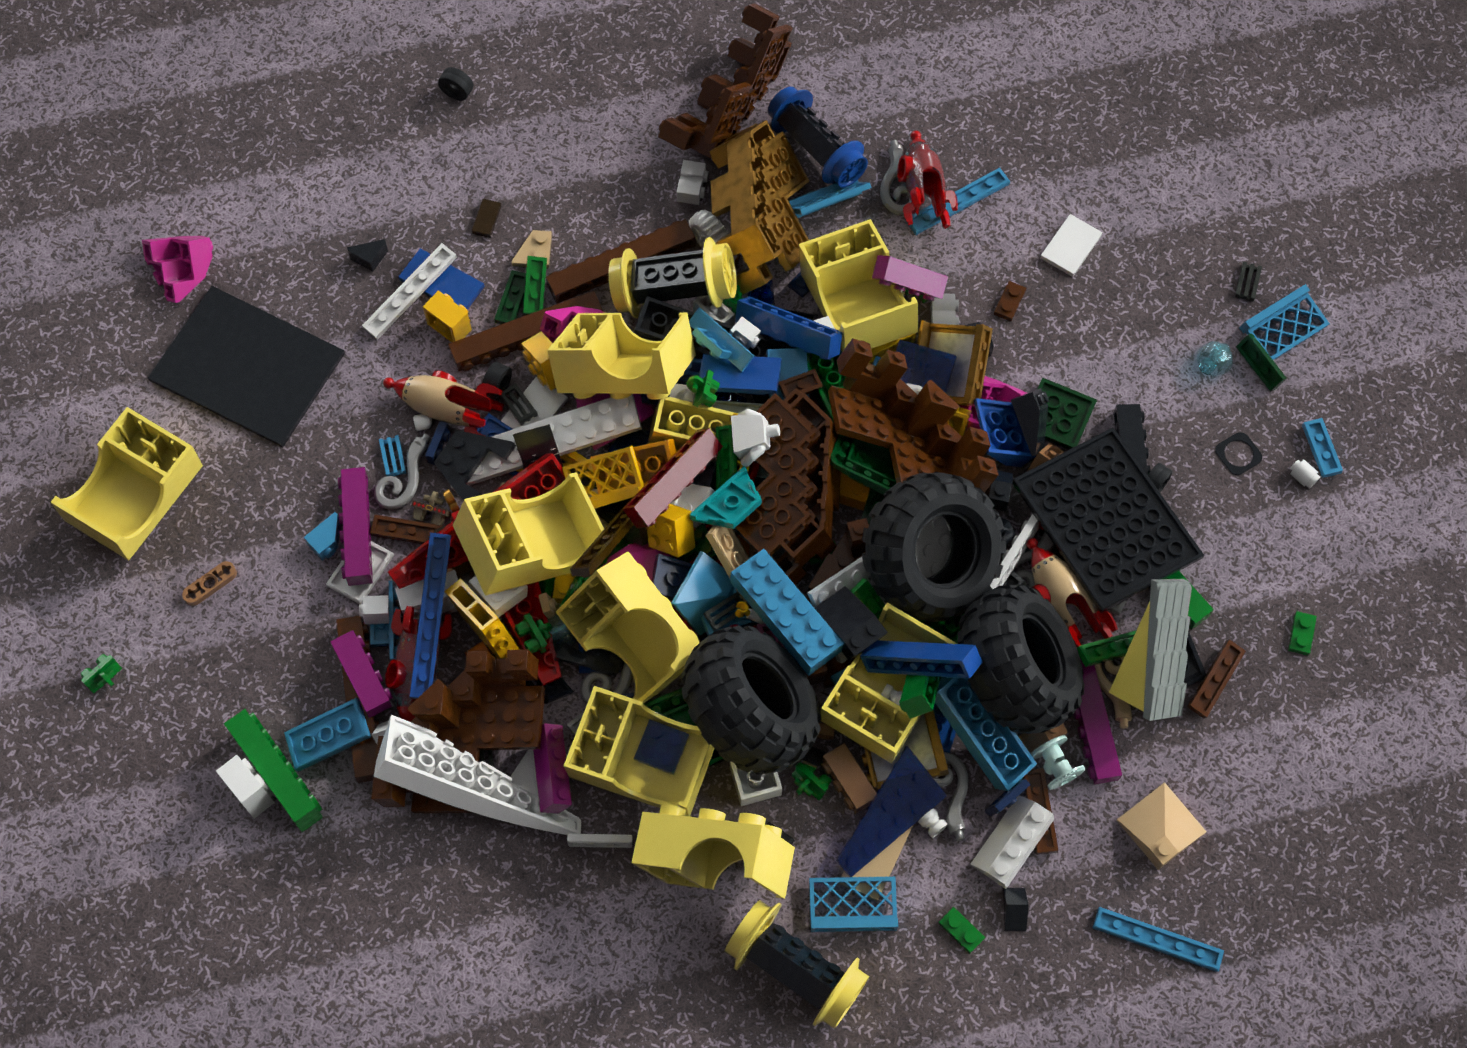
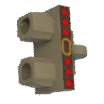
[411,491,451,526]

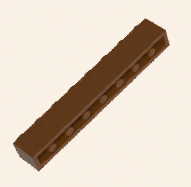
[546,219,696,304]
[448,291,603,372]
[336,616,380,783]

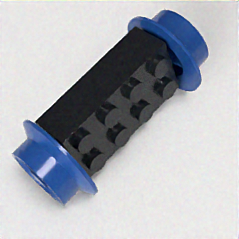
[768,87,868,188]

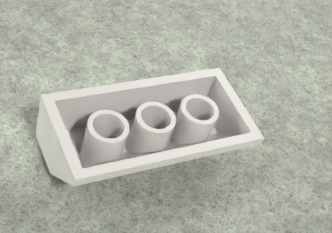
[970,795,1054,889]

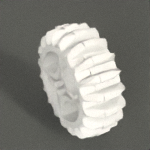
[689,210,728,249]

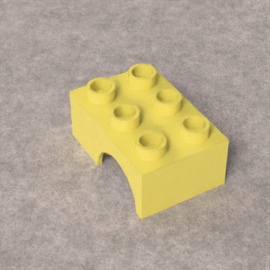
[799,219,918,352]
[547,313,696,400]
[51,407,203,561]
[453,472,604,596]
[556,552,699,703]
[821,602,957,764]
[564,686,714,816]
[631,804,795,899]

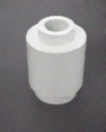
[1290,460,1320,489]

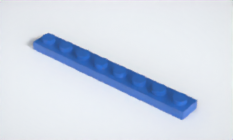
[409,532,451,699]

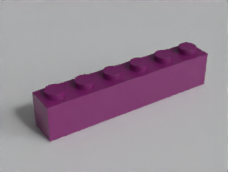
[338,467,373,586]
[1073,658,1122,785]

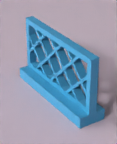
[789,180,872,218]
[1239,284,1330,360]
[809,876,898,932]

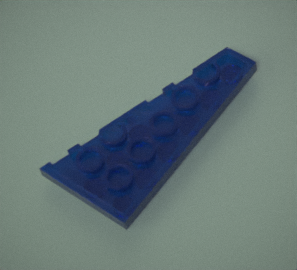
[836,746,947,877]

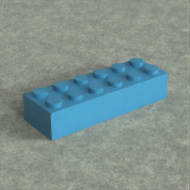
[730,549,844,676]
[935,677,1037,791]

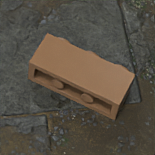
[821,743,878,814]

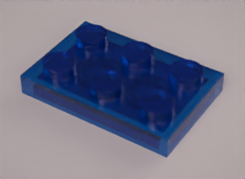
[896,340,957,393]

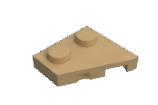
[512,230,552,268]

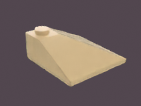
[1117,782,1206,870]

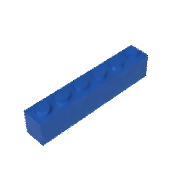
[735,296,843,360]
[860,640,983,678]

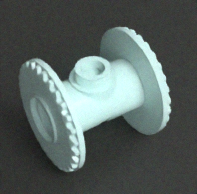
[1031,735,1085,790]

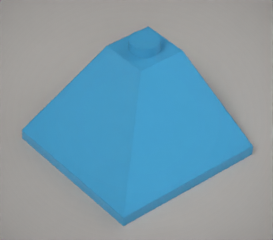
[671,551,741,636]

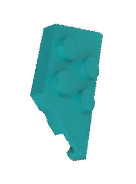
[690,466,762,529]

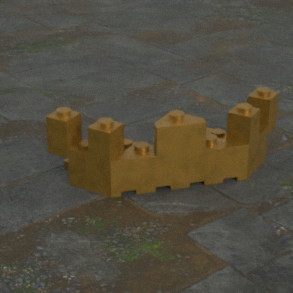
[710,120,809,294]

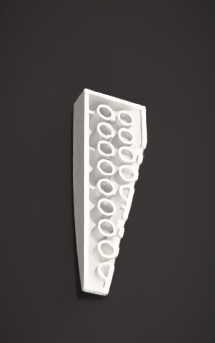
[374,715,581,835]

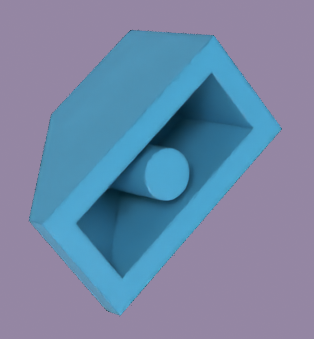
[304,512,340,561]

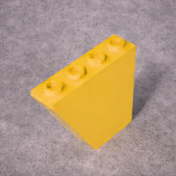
[444,578,520,659]

